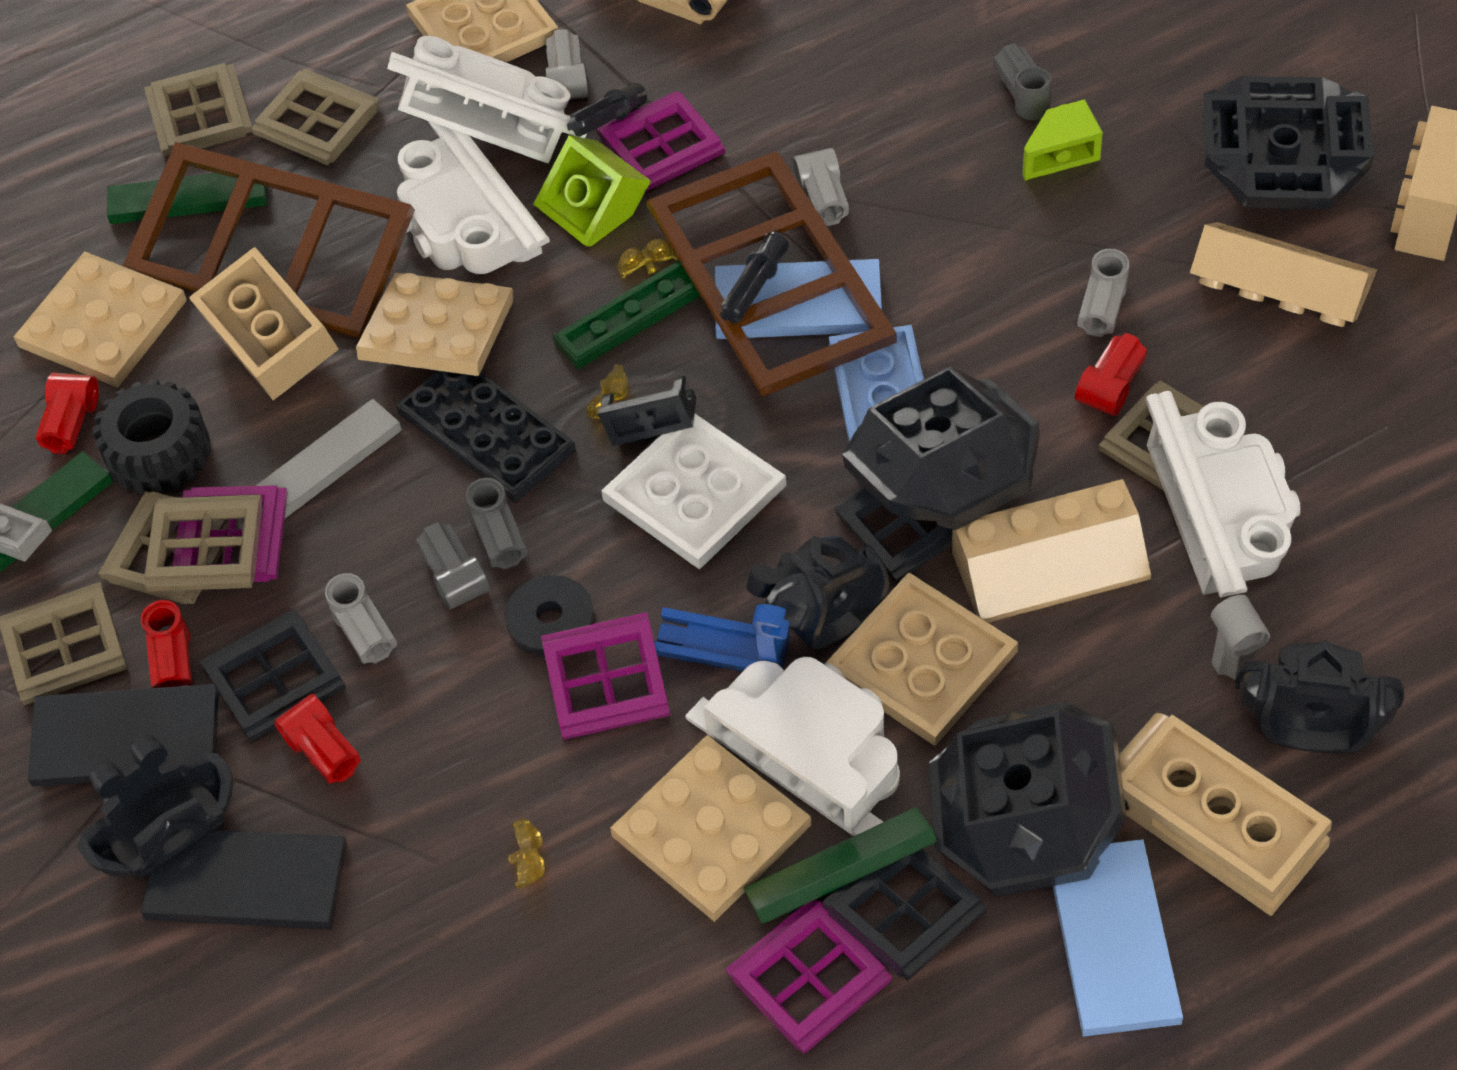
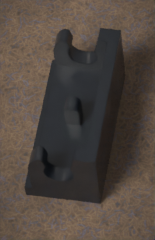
[598,376,697,446]

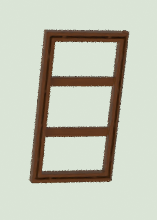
[123,142,415,339]
[646,150,897,396]

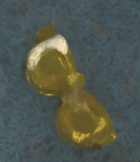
[617,239,678,279]
[586,364,629,419]
[508,818,545,889]

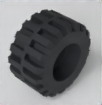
[93,380,211,495]

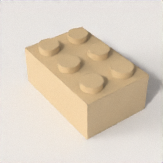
[1390,106,1457,261]
[189,247,339,400]

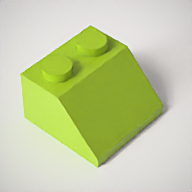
[533,135,651,247]

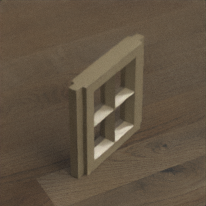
[144,63,252,156]
[251,69,381,165]
[1098,380,1245,491]
[98,491,239,605]
[145,495,263,592]
[0,582,128,706]

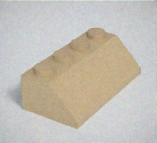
[1190,222,1377,327]
[952,479,1151,623]

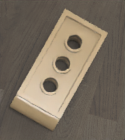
[1119,713,1332,916]

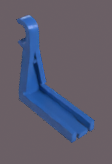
[654,604,790,672]

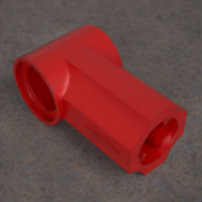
[1074,333,1147,417]
[35,372,99,454]
[140,600,193,688]
[273,694,361,784]

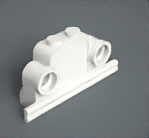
[387,36,587,164]
[397,121,550,274]
[1145,391,1300,598]
[685,657,900,836]

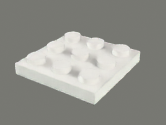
[601,414,786,570]

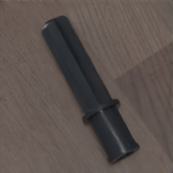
[567,82,647,137]
[720,231,789,324]

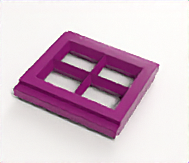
[597,91,726,192]
[172,485,288,582]
[541,612,671,740]
[726,899,892,1054]

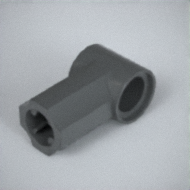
[993,43,1051,120]
[466,478,527,570]
[416,522,490,610]

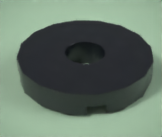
[505,575,595,658]

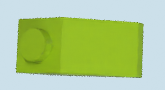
[1022,99,1103,181]

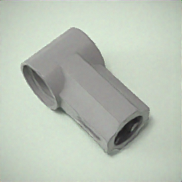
[546,29,589,100]
[792,148,849,226]
[1077,249,1129,337]
[325,573,397,664]
[1211,595,1270,680]

